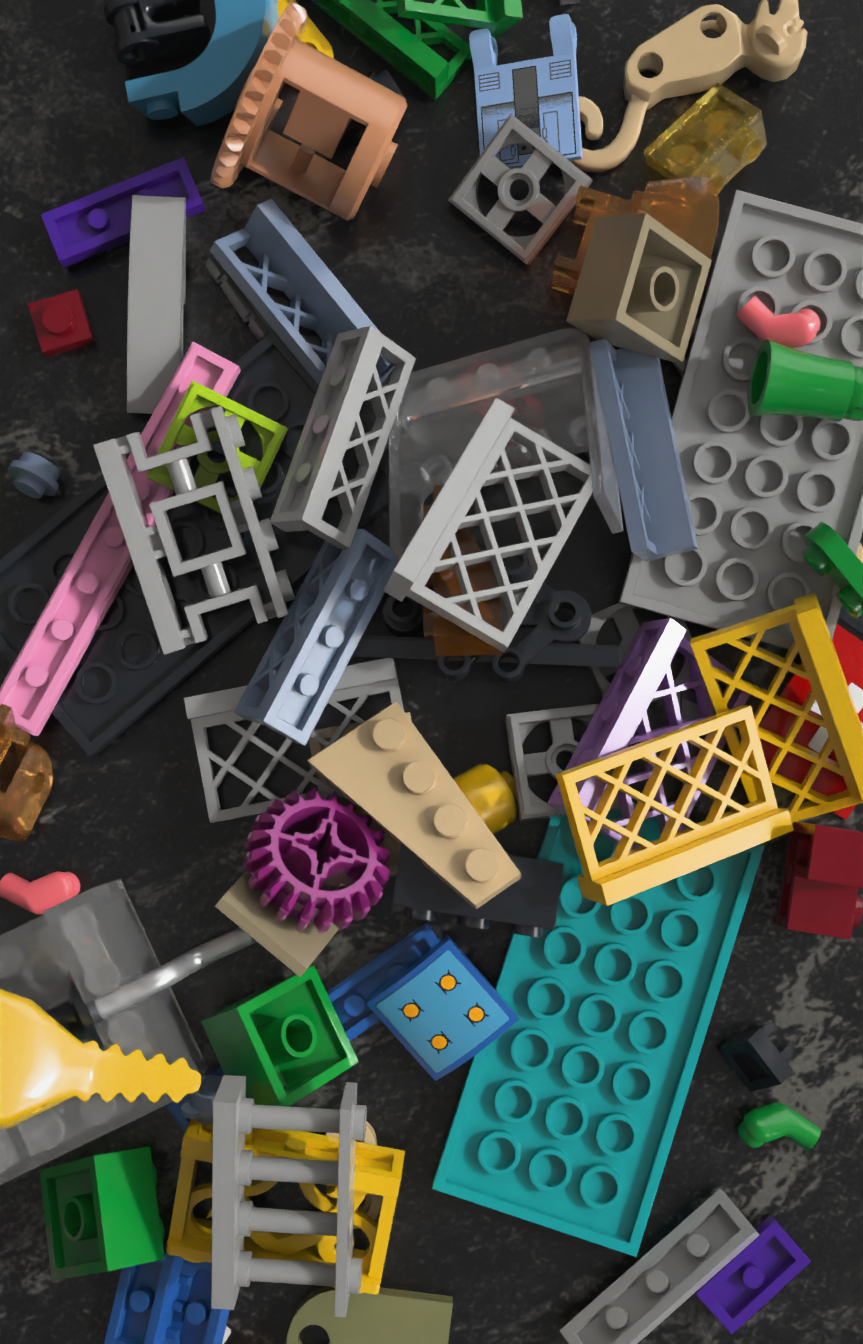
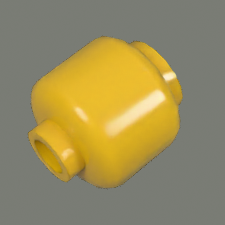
[453,764,518,835]

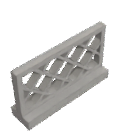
[383,398,603,653]
[184,658,404,823]

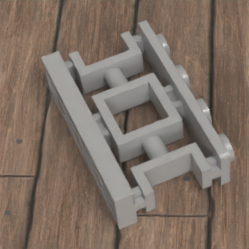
[93,406,295,654]

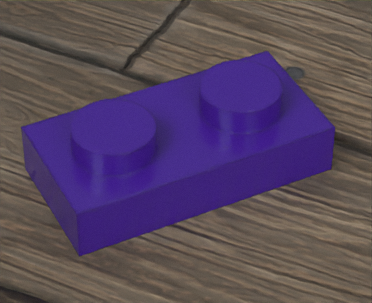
[695,1215,811,1334]

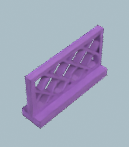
[547,618,750,850]

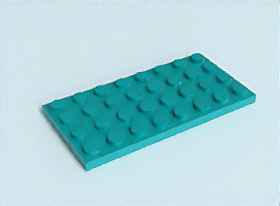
[432,803,765,1257]

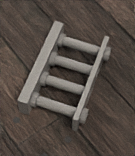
[211,1075,367,1317]

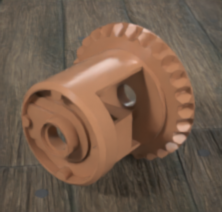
[210,1,408,221]

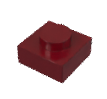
[28,289,96,358]

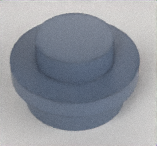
[8,452,60,499]

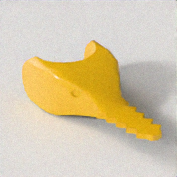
[0,989,201,1130]

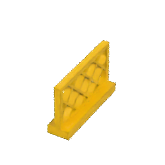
[690,593,863,823]
[555,705,794,906]

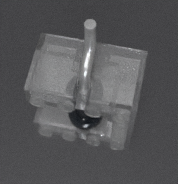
[0,879,257,1185]

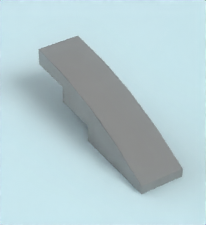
[127,195,186,414]

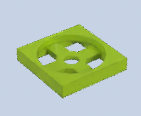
[146,380,288,514]

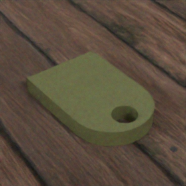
[287,1286,453,1344]

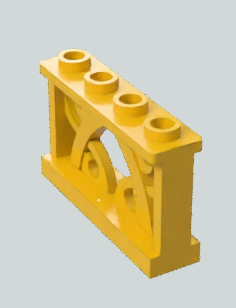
[166,1119,405,1295]

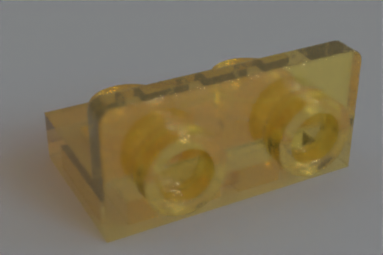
[644,83,767,211]

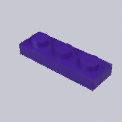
[41,157,206,268]

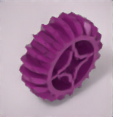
[243,788,390,935]

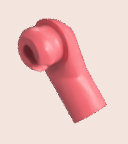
[736,296,820,348]
[0,871,80,915]

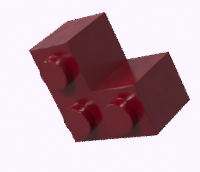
[775,822,863,940]

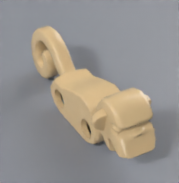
[570,0,808,173]

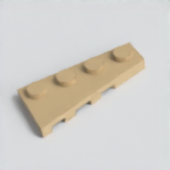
[307,701,521,909]

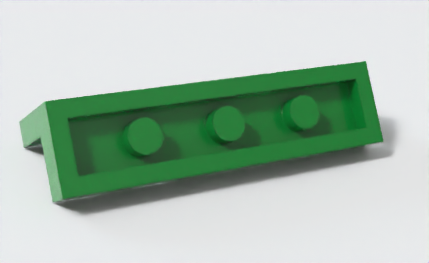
[311,0,472,101]

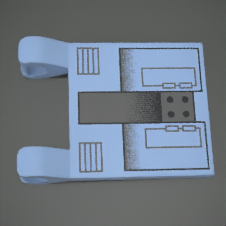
[469,14,583,169]

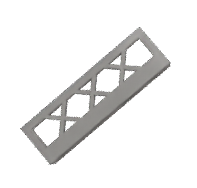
[269,326,416,549]

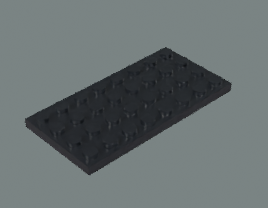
[0,330,409,757]

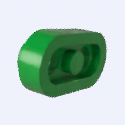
[802,522,863,619]

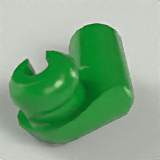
[738,1102,821,1151]

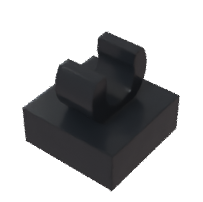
[718,1022,794,1092]

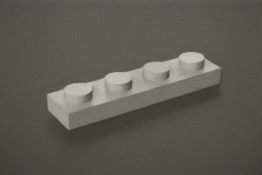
[559,1188,759,1344]

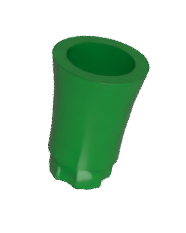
[748,339,863,421]

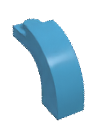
[125,0,279,127]

